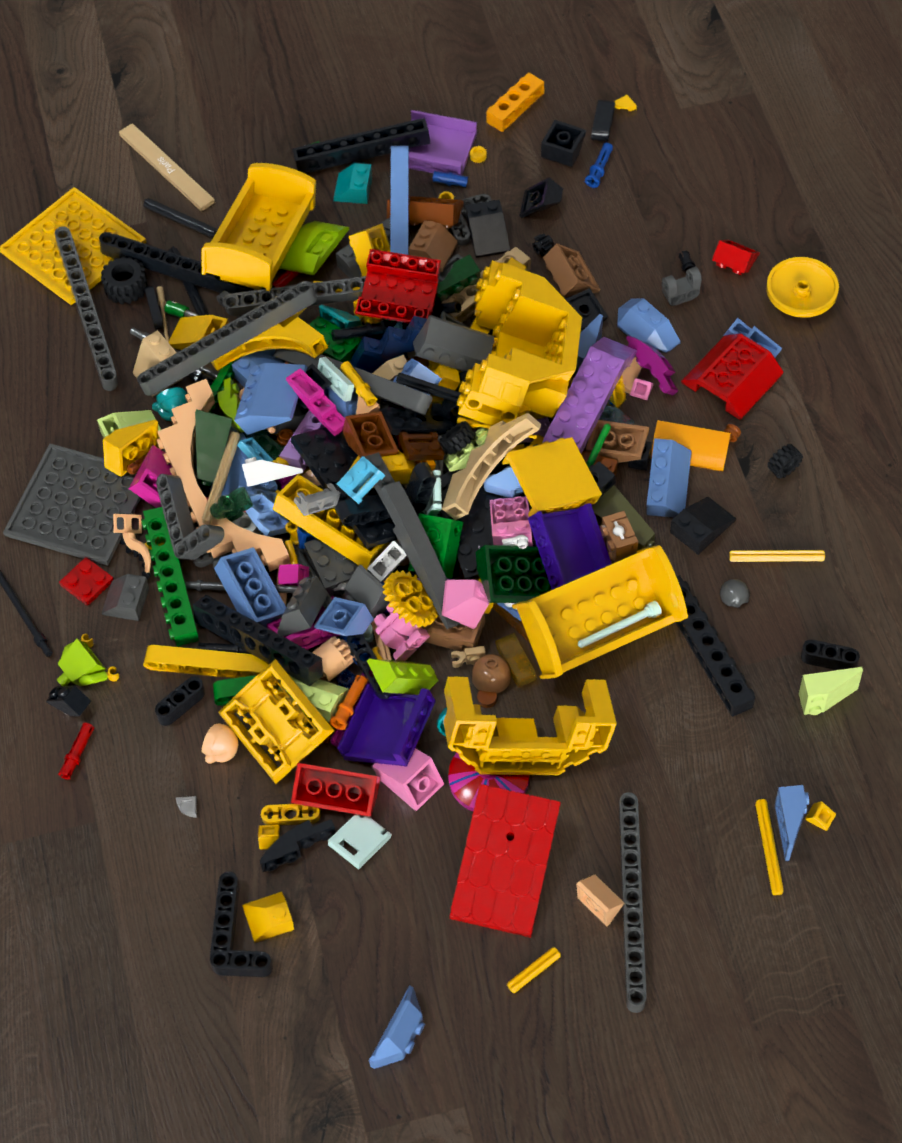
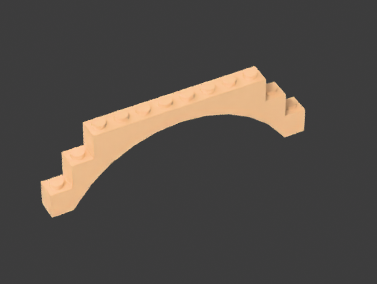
[156,379,290,572]

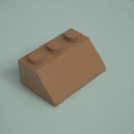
[408,221,458,272]
[543,244,601,298]

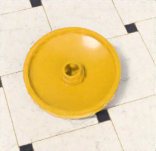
[766,257,839,318]

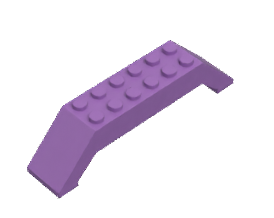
[542,337,637,454]

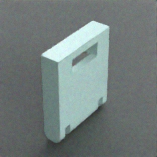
[422,470,442,516]
[328,814,392,869]

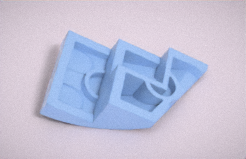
[237,486,289,537]

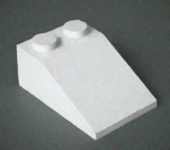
[242,457,303,487]

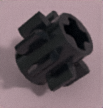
[532,234,554,256]

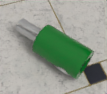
[164,300,198,318]

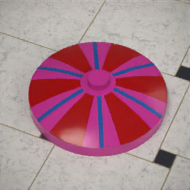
[448,753,529,811]

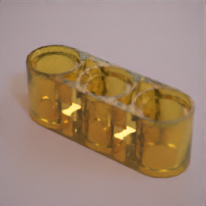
[495,633,537,688]

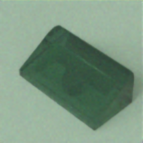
[255,430,285,460]

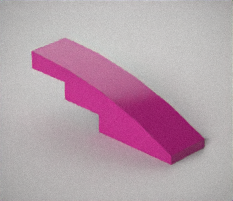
[286,368,345,436]

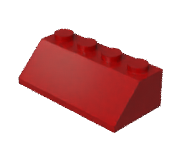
[291,763,381,817]

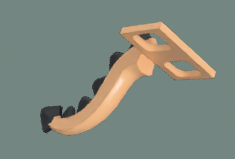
[113,514,151,580]

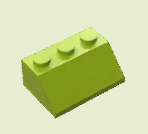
[367,658,438,695]

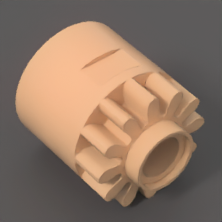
[312,636,354,682]

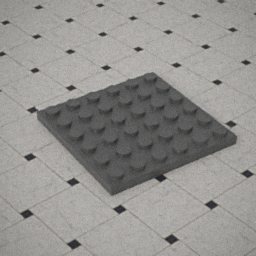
[3,444,141,566]

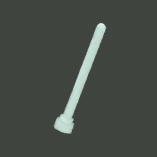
[578,601,662,648]

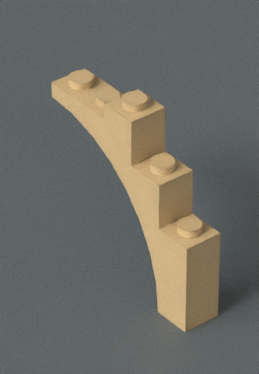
[442,413,541,520]

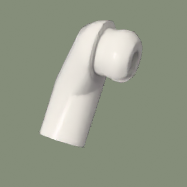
[502,535,529,549]

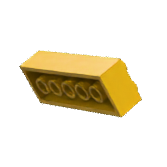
[273,474,390,570]

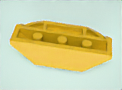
[349,450,417,490]

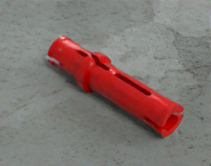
[58,723,95,780]

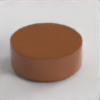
[477,690,497,708]

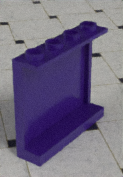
[528,503,612,590]
[337,684,436,766]

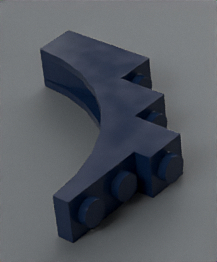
[350,316,427,373]

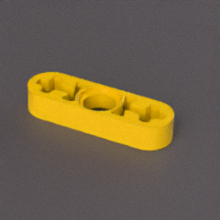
[261,804,320,826]

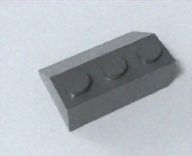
[277,576,328,636]

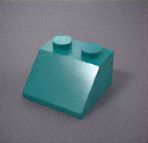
[334,163,372,204]

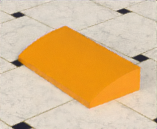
[650,420,731,471]

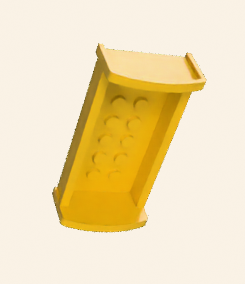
[202,163,316,291]
[512,545,688,679]

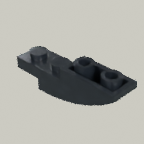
[260,819,336,872]

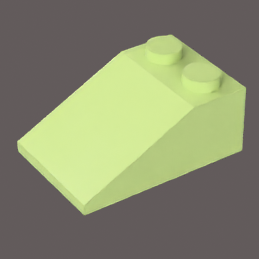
[799,667,863,715]

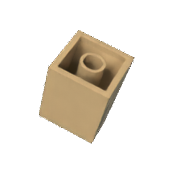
[133,330,183,397]

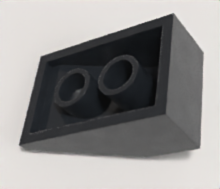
[465,199,510,258]
[670,497,736,555]

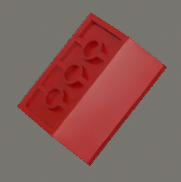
[355,249,441,323]
[681,333,784,420]

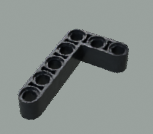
[335,462,436,526]
[210,871,273,977]

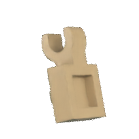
[451,646,485,668]

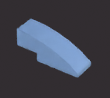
[723,318,782,358]

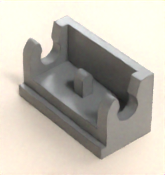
[294,483,341,516]

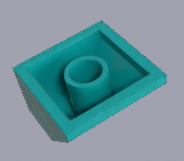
[319,305,362,329]

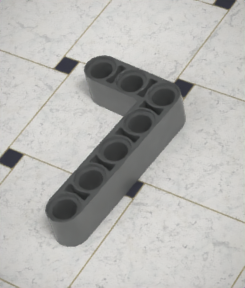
[156,474,224,560]

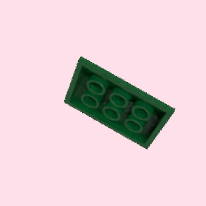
[476,545,552,603]

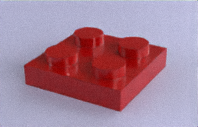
[59,558,114,606]

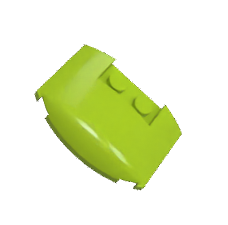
[280,221,349,275]

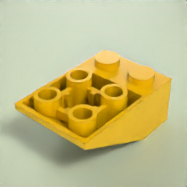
[168,315,228,350]

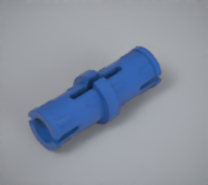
[432,171,468,187]

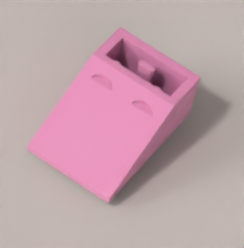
[490,496,533,546]

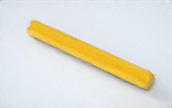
[729,550,825,562]
[755,799,784,896]

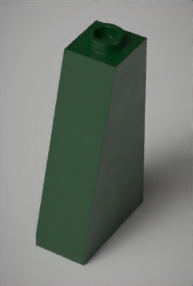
[195,409,233,488]

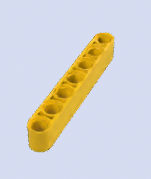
[143,645,269,678]

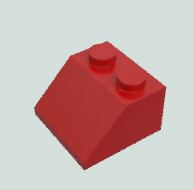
[712,239,760,275]

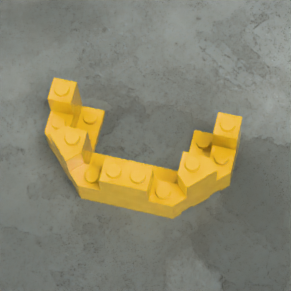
[444,677,617,775]

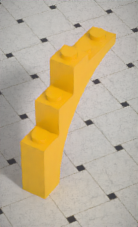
[211,317,328,371]

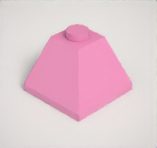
[442,580,489,629]

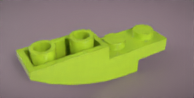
[217,377,244,433]

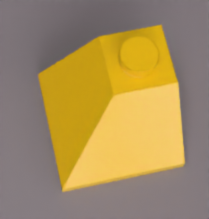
[242,892,294,943]

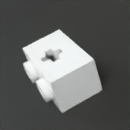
[367,540,407,582]

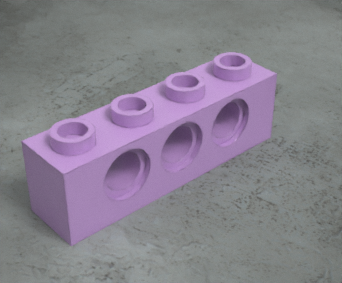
[279,410,325,472]

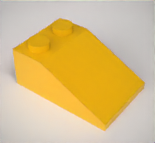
[103,420,159,477]

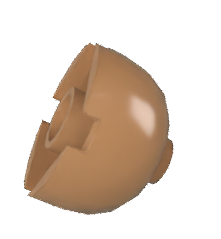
[472,654,511,693]

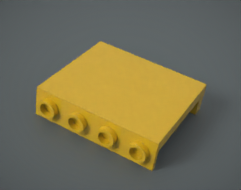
[502,437,602,517]

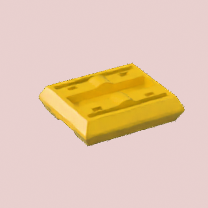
[218,659,335,784]

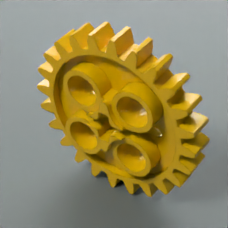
[382,570,438,628]

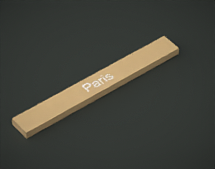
[119,123,215,212]

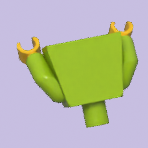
[57,634,119,686]

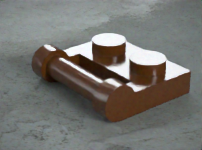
[399,432,445,461]

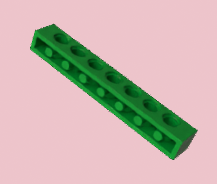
[141,507,199,647]

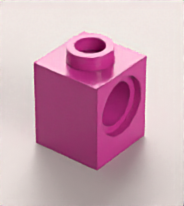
[278,564,309,586]

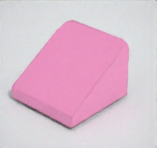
[630,378,654,400]

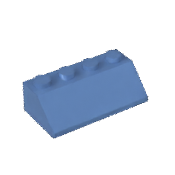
[647,438,692,518]
[214,547,286,627]

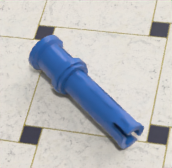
[585,143,613,188]

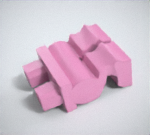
[373,603,430,661]

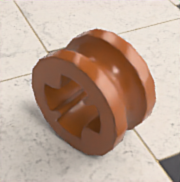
[723,424,741,442]

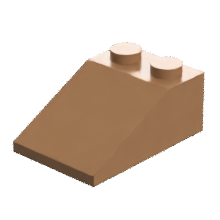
[586,420,649,463]

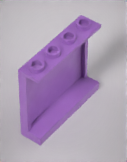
[409,110,477,176]

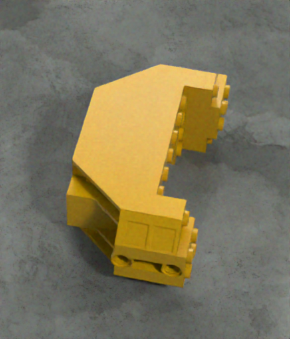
[457,260,582,426]

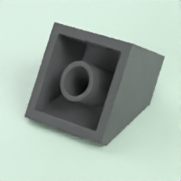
[344,564,388,623]
[102,574,149,621]

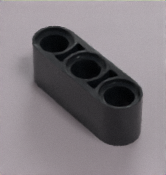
[591,99,615,142]
[801,639,860,670]
[155,676,205,726]

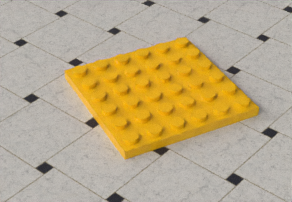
[0,187,147,305]

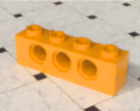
[486,72,544,132]

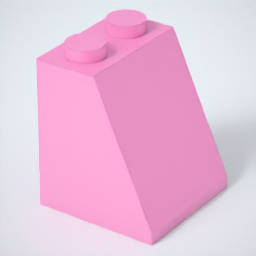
[372,748,444,811]

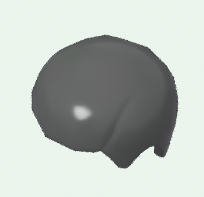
[719,579,750,608]

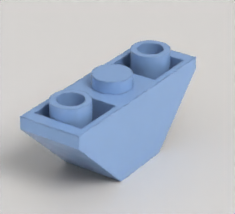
[483,466,524,498]

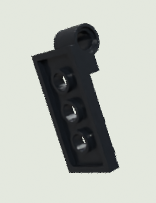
[565,288,608,332]
[379,399,463,435]

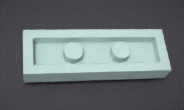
[317,357,354,401]

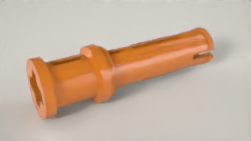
[330,675,368,730]

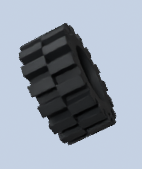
[439,421,476,455]
[767,444,803,479]

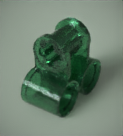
[210,487,253,521]

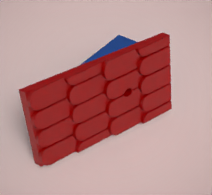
[450,784,561,938]

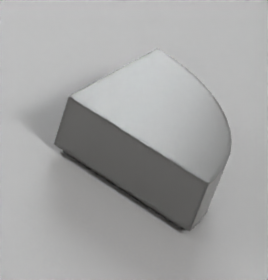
[176,796,197,818]

